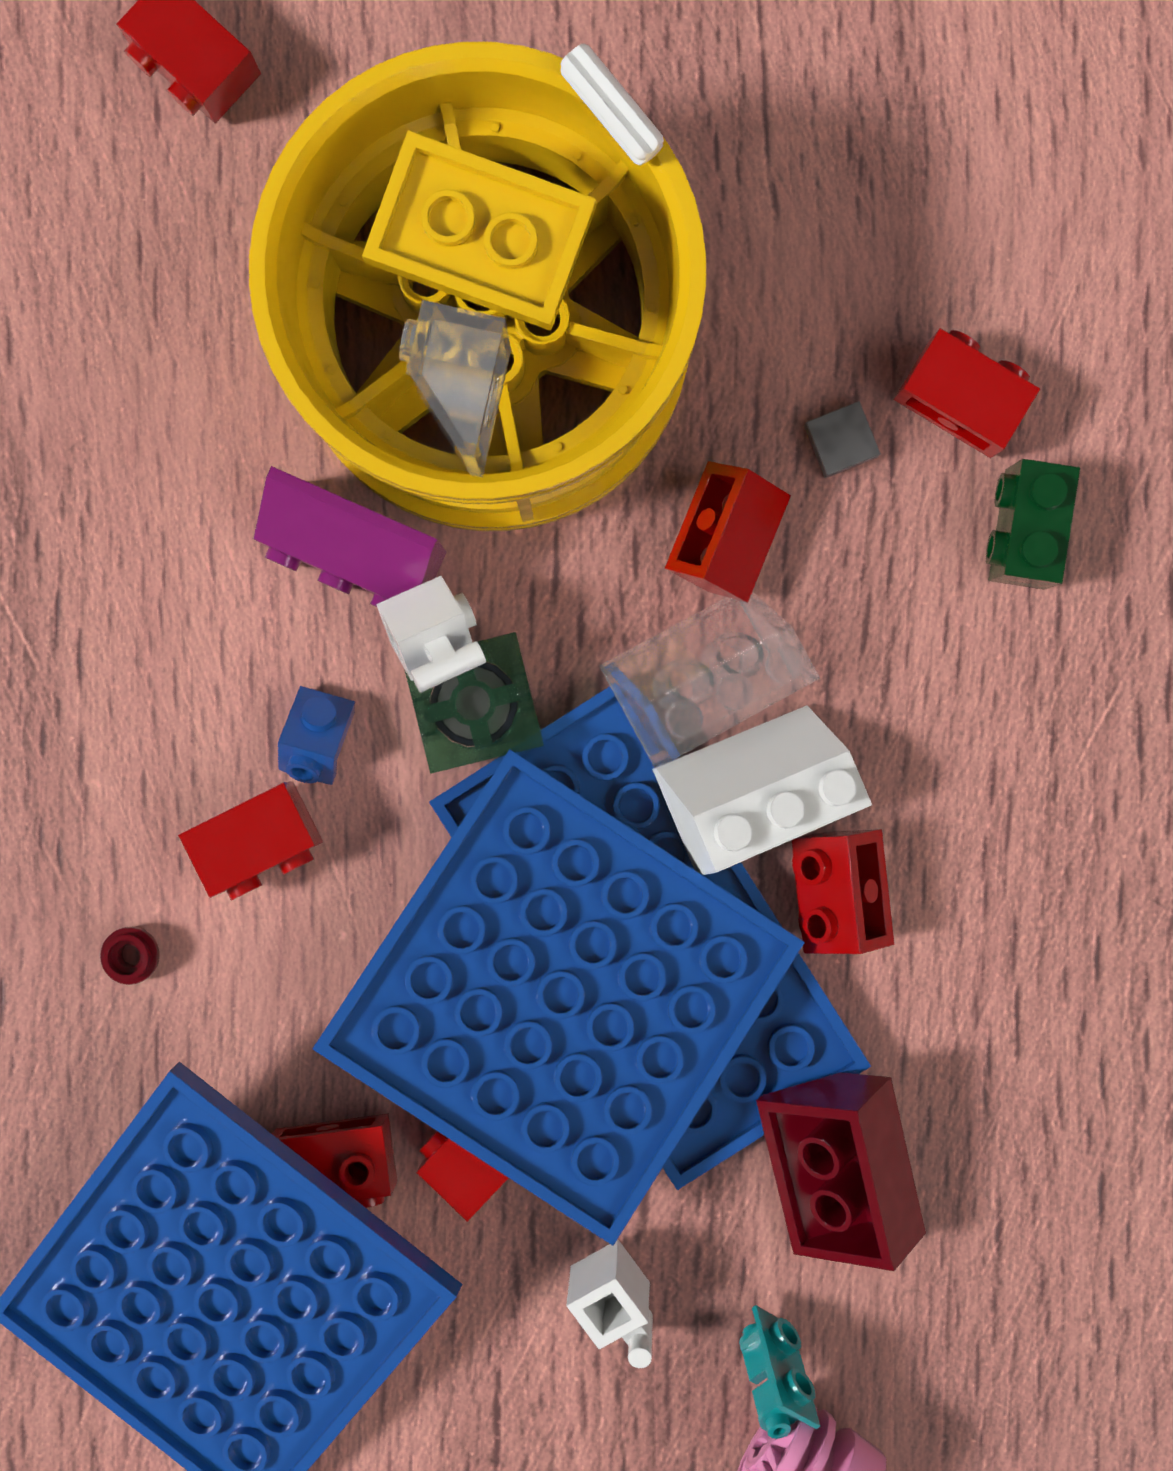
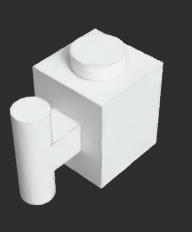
[376,576,486,693]
[566,1239,653,1368]

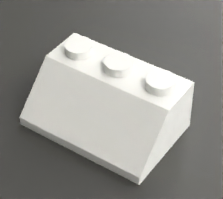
[652,705,872,875]

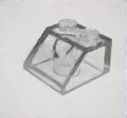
[399,300,511,478]

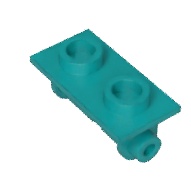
[739,1305,821,1439]

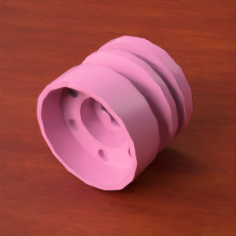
[737,1406,886,1471]

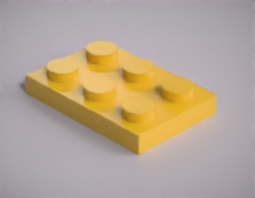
[362,130,596,331]

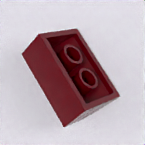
[756,1073,926,1271]

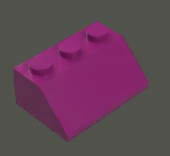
[254,466,447,607]

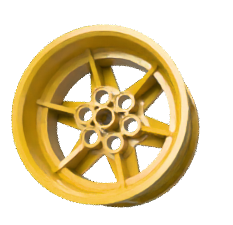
[249,42,706,531]

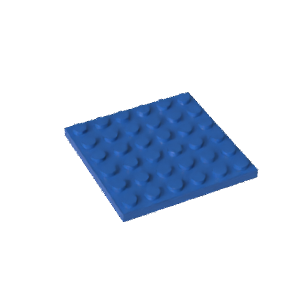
[312,749,805,1246]
[0,1061,463,1471]

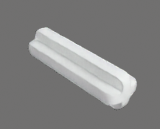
[560,44,664,165]

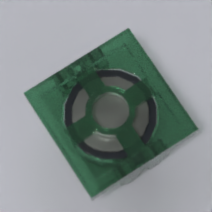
[404,632,544,774]

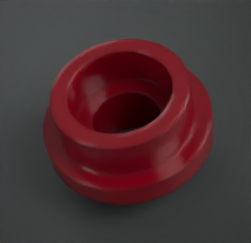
[100,927,160,985]

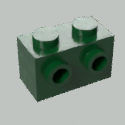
[986,459,1080,590]

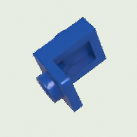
[278,686,355,785]

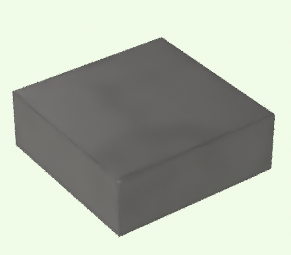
[804,401,881,478]

